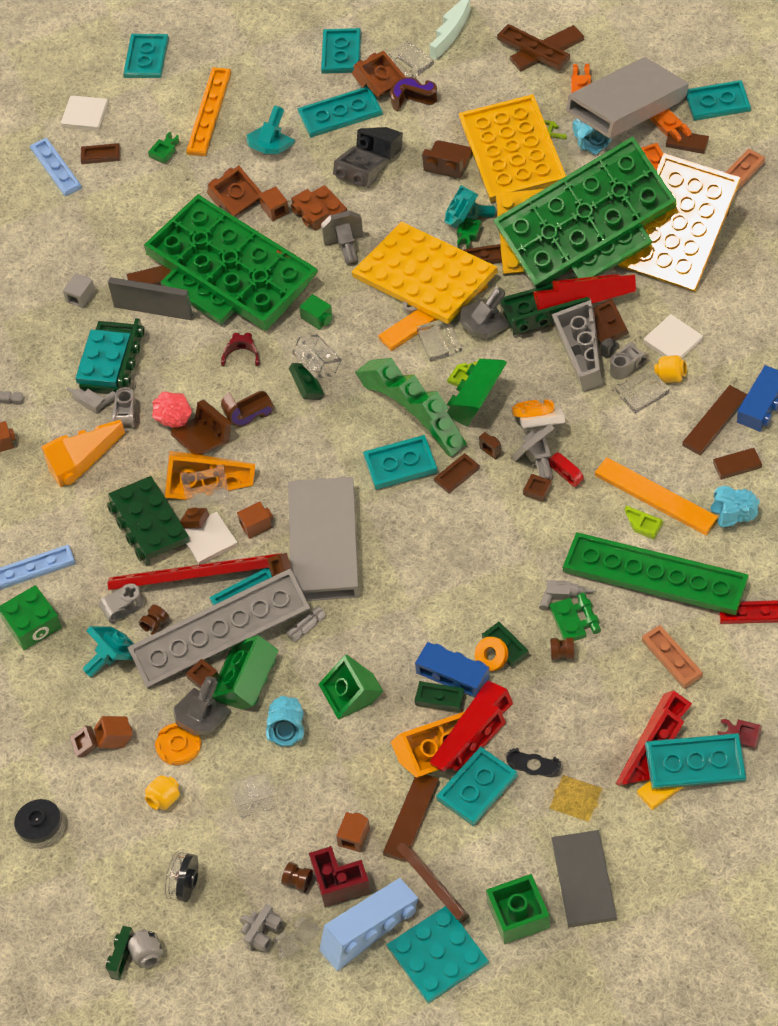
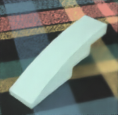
[430,0,471,60]

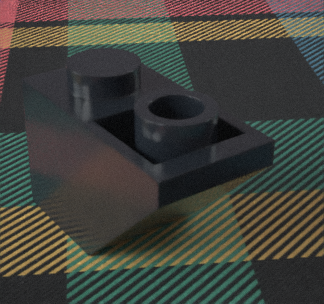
[356,127,403,159]

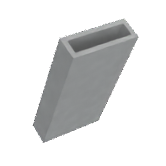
[566,57,689,139]
[288,476,359,601]

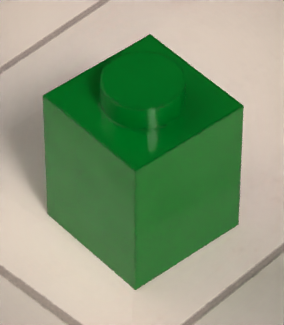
[299,294,333,330]

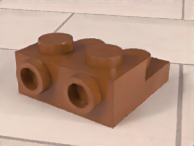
[351,50,406,98]
[207,165,262,217]
[291,185,347,231]

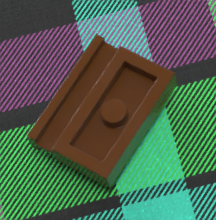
[593,299,629,344]

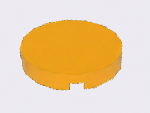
[512,399,555,417]
[155,723,201,766]

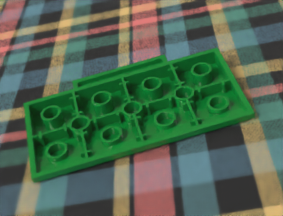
[493,136,677,288]
[144,194,318,331]

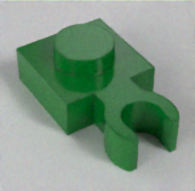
[148,132,179,164]
[457,218,482,249]

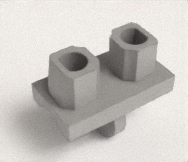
[239,904,283,952]

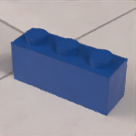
[737,365,778,432]
[415,642,489,698]

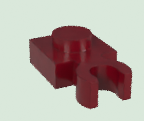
[717,719,762,749]

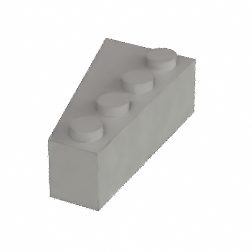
[552,300,603,392]

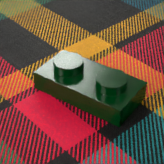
[289,363,324,399]
[482,621,529,668]
[414,681,465,712]
[106,926,134,981]

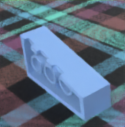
[319,878,418,971]

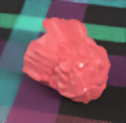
[152,391,192,428]

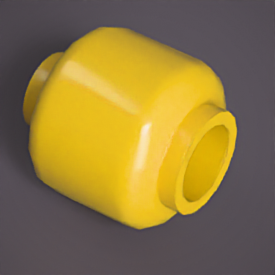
[654,355,687,383]
[145,775,180,810]

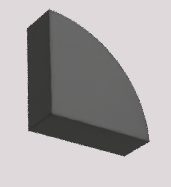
[601,338,619,359]

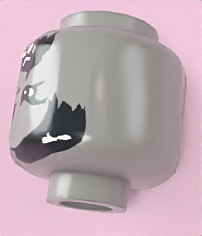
[128,929,163,968]

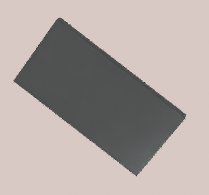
[108,277,193,320]
[551,830,617,928]

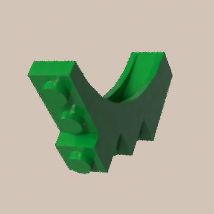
[355,358,467,456]

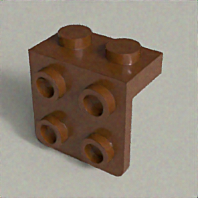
[422,140,472,178]
[171,399,232,455]

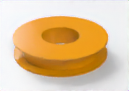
[475,637,508,671]

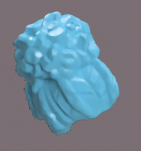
[572,118,612,155]
[710,485,760,527]
[266,696,304,746]

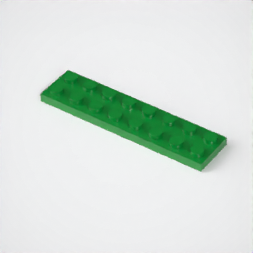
[562,532,749,615]

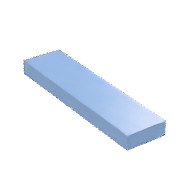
[30,137,82,197]
[0,544,76,590]

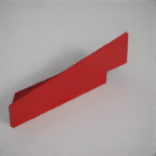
[533,274,636,310]
[430,681,513,772]
[615,690,692,786]

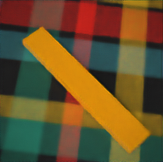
[186,67,231,157]
[378,284,488,351]
[595,457,718,535]

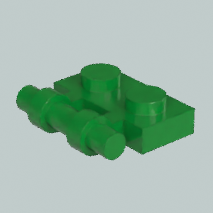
[549,593,601,641]

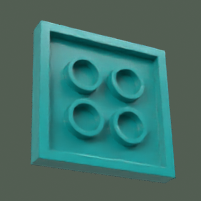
[386,906,489,1004]

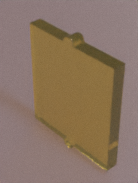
[549,775,602,822]

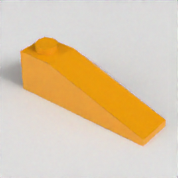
[41,420,125,487]
[165,451,255,500]
[391,711,465,778]

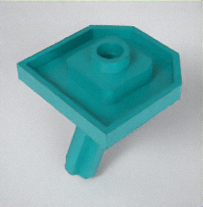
[246,105,295,154]
[444,185,496,228]
[83,626,134,677]

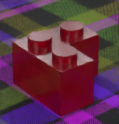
[309,846,371,907]

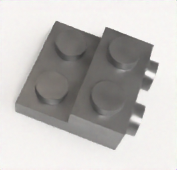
[333,146,388,187]

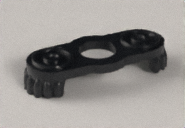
[506,748,561,777]

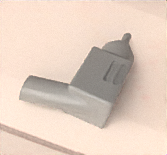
[67,387,115,414]
[539,580,594,610]

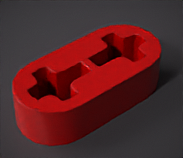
[548,452,584,487]

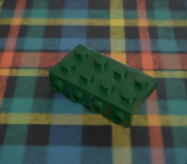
[499,277,592,335]
[79,318,145,393]
[107,476,190,566]

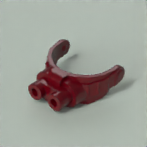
[221,333,260,366]

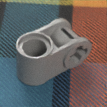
[610,342,649,380]
[112,387,137,428]
[99,584,144,624]

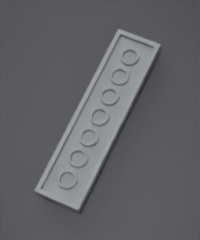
[128,568,310,689]

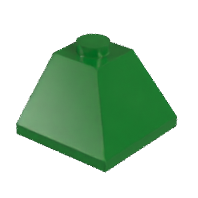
[318,655,383,719]

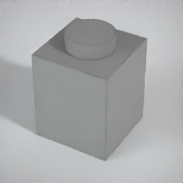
[63,273,95,308]

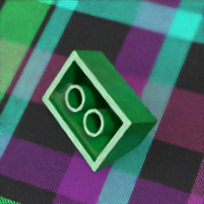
[446,358,507,427]
[212,635,279,710]

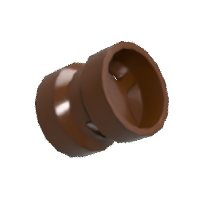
[138,604,170,635]
[550,637,574,661]
[281,862,313,892]

